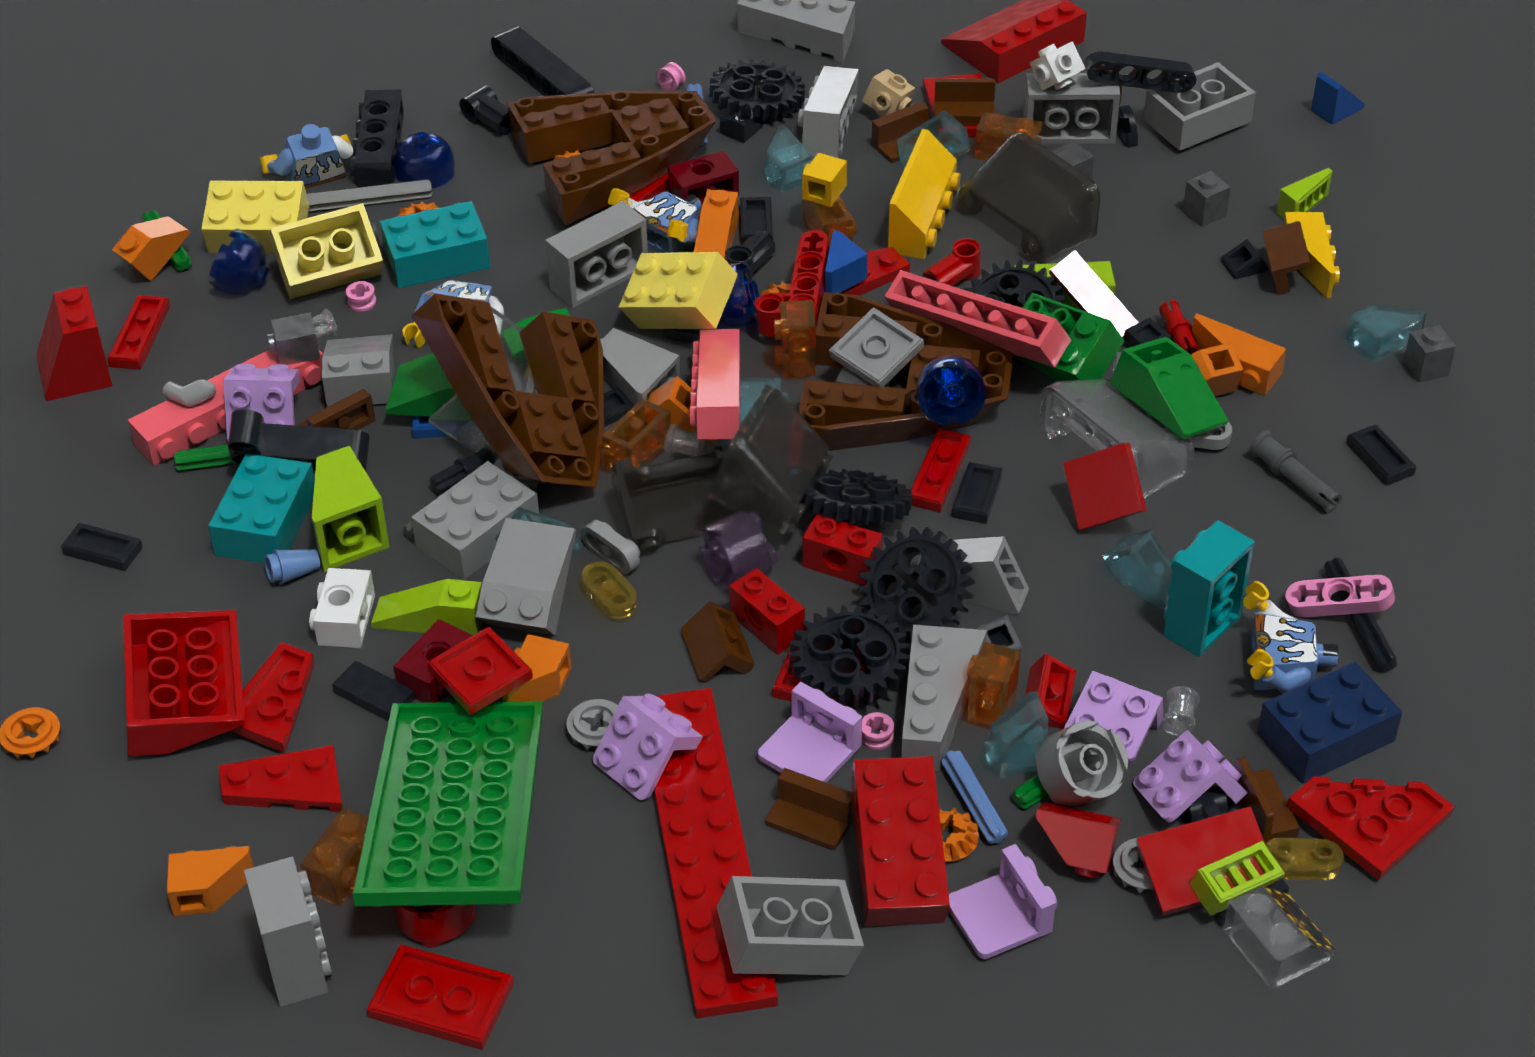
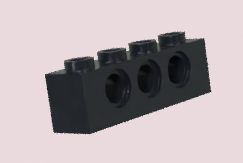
[350,89,404,188]

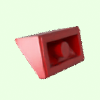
[1021,653,1076,729]

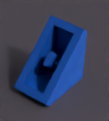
[1311,71,1366,125]
[825,230,868,293]

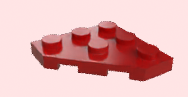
[1286,776,1455,881]

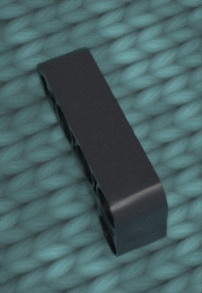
[228,409,370,470]

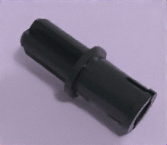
[429,447,496,494]

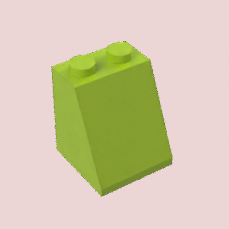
[312,446,390,572]

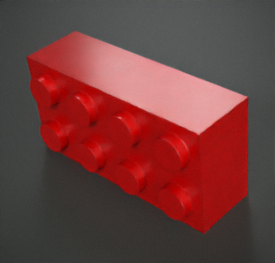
[851,756,950,927]

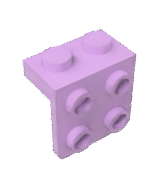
[223,364,300,440]
[1064,671,1163,762]
[758,682,862,783]
[593,693,703,800]
[1133,730,1247,823]
[949,844,1058,959]

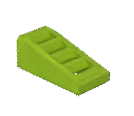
[1277,168,1333,219]
[1190,841,1285,916]

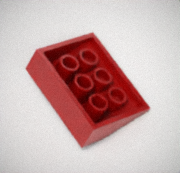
[941,0,1087,84]
[123,610,245,756]

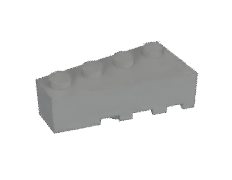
[737,0,855,63]
[798,66,859,167]
[901,625,987,771]

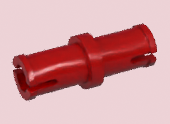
[1159,300,1200,354]

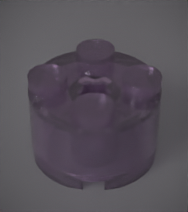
[698,511,778,593]

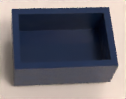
[1257,661,1403,784]

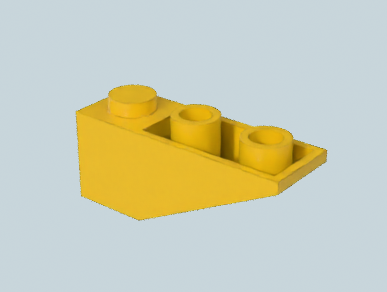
[1283,212,1340,298]

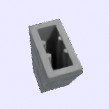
[600,328,681,418]
[917,536,1029,614]

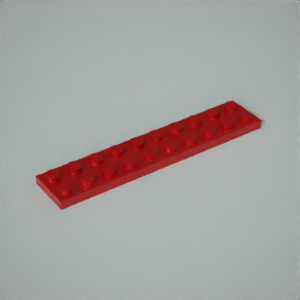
[654,688,778,1019]

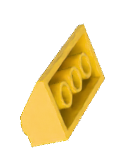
[888,129,961,260]

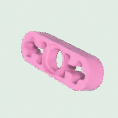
[1285,575,1395,617]

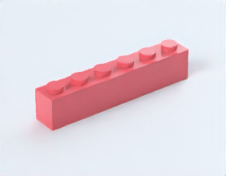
[884,270,1071,368]
[690,329,740,439]
[128,349,323,466]

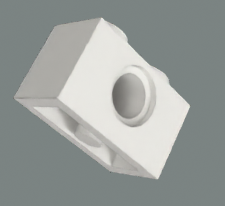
[309,568,375,648]

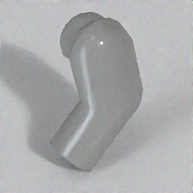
[162,379,216,407]

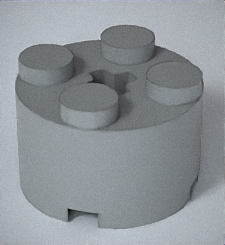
[1035,721,1128,806]

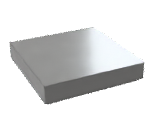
[829,307,924,387]

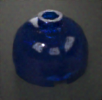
[394,132,455,189]
[209,228,269,294]
[720,261,760,327]
[916,355,986,425]

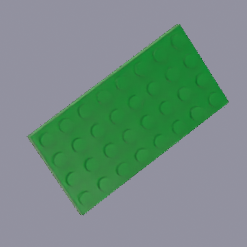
[353,701,543,907]

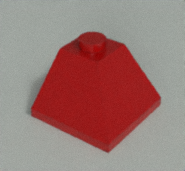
[1035,801,1122,878]

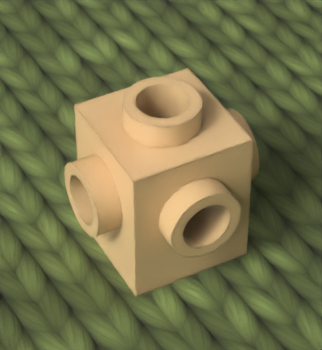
[862,69,915,117]

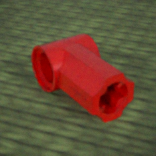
[923,238,981,286]

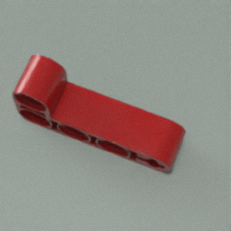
[755,230,829,338]

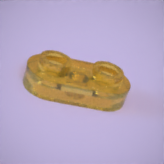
[581,561,638,619]
[1266,838,1344,880]

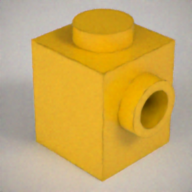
[802,153,847,207]

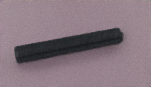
[1324,557,1397,672]

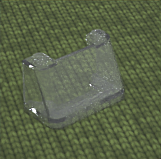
[1039,378,1194,498]

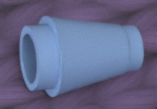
[264,549,320,585]

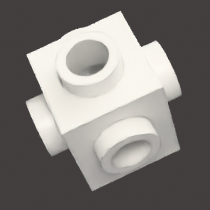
[1030,41,1086,90]

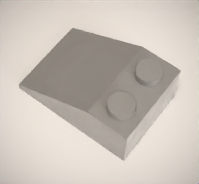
[322,334,394,407]
[475,518,576,635]

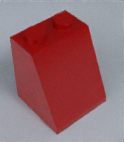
[36,286,113,401]

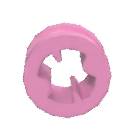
[656,62,686,91]
[346,281,376,312]
[862,712,894,750]

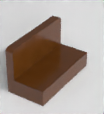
[934,78,995,126]
[871,102,940,163]
[1262,221,1311,295]
[298,389,376,430]
[681,601,755,682]
[1235,757,1300,845]
[766,767,854,850]

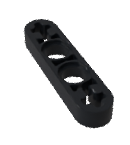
[1084,51,1197,93]

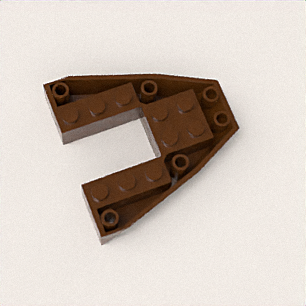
[507,90,717,226]
[796,292,1014,455]
[411,293,604,488]

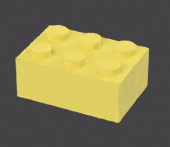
[201,181,309,254]
[270,203,383,299]
[619,252,738,329]

